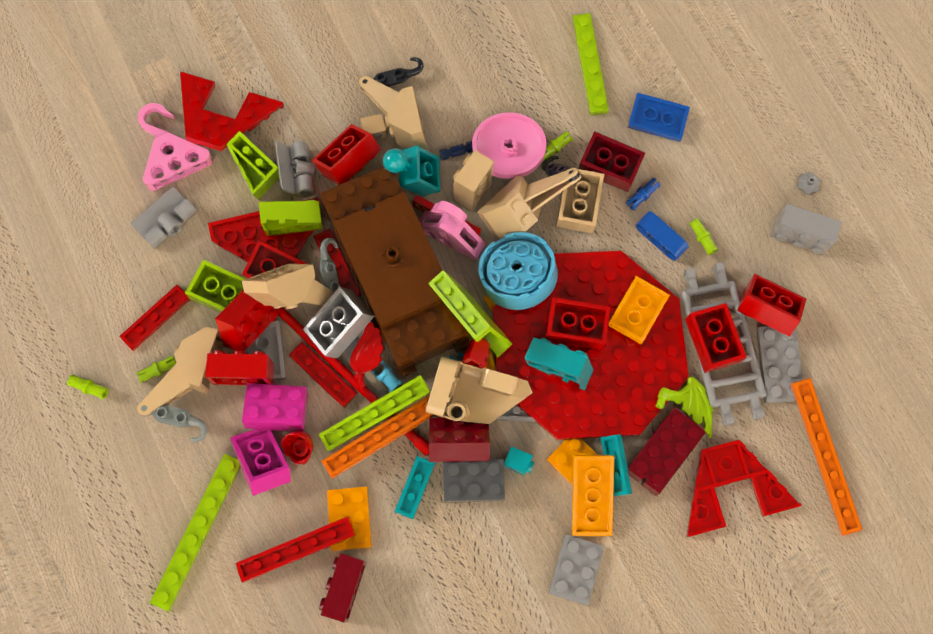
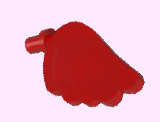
[350,322,384,389]

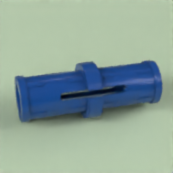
[626,178,660,210]

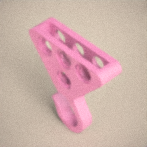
[138,103,213,191]
[419,201,486,261]

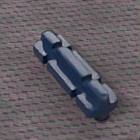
[439,141,473,160]

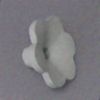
[797,172,820,195]

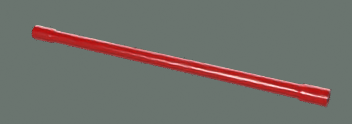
[276,307,429,457]

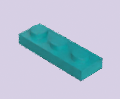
[601,434,632,497]
[394,456,435,520]

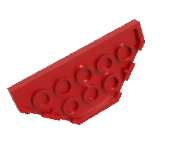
[208,197,323,263]

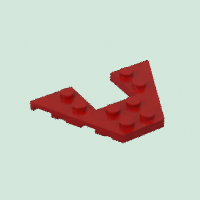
[180,72,284,151]
[686,440,802,537]

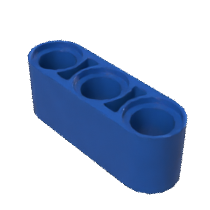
[636,211,689,261]

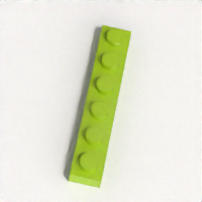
[572,13,609,115]
[319,375,431,452]

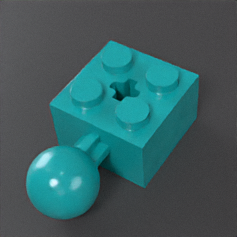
[383,146,440,197]

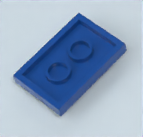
[627,92,690,142]

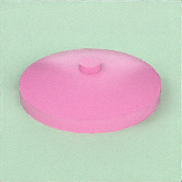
[472,112,546,179]

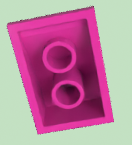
[230,429,291,496]

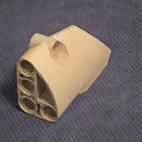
[426,357,533,424]

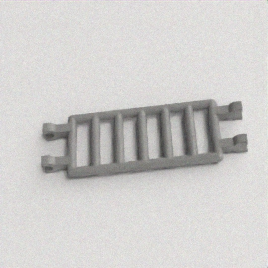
[681,262,766,426]

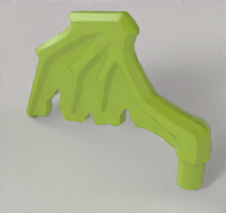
[656,376,714,438]

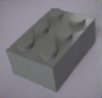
[443,459,505,503]

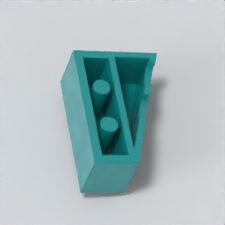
[524,338,593,391]

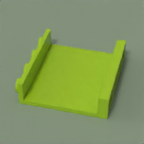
[428,270,512,357]

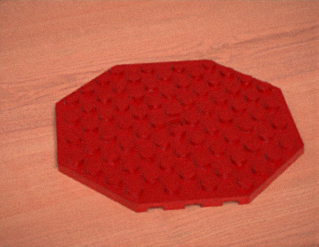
[492,251,689,440]

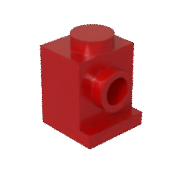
[462,338,490,369]

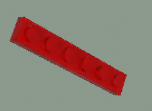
[235,516,356,583]

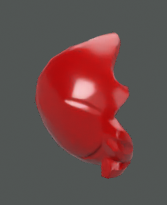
[281,430,313,465]

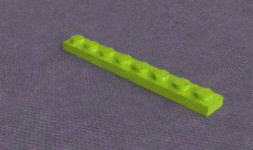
[150,453,241,612]

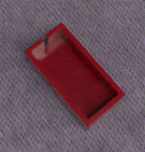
[627,407,706,496]

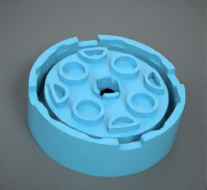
[478,232,558,310]

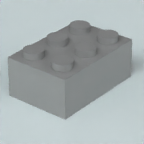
[770,204,842,254]
[303,287,375,358]

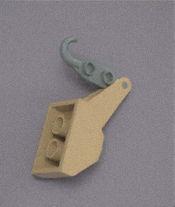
[242,238,340,309]
[137,327,223,442]

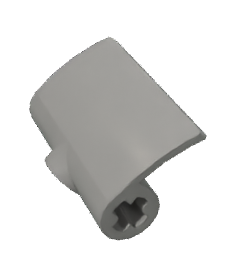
[275,139,315,198]
[131,187,197,249]

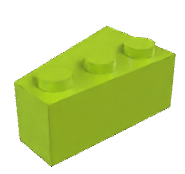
[227,131,280,200]
[259,200,323,236]

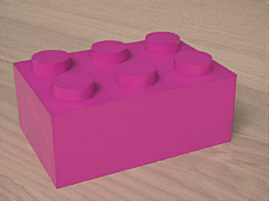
[242,383,309,431]

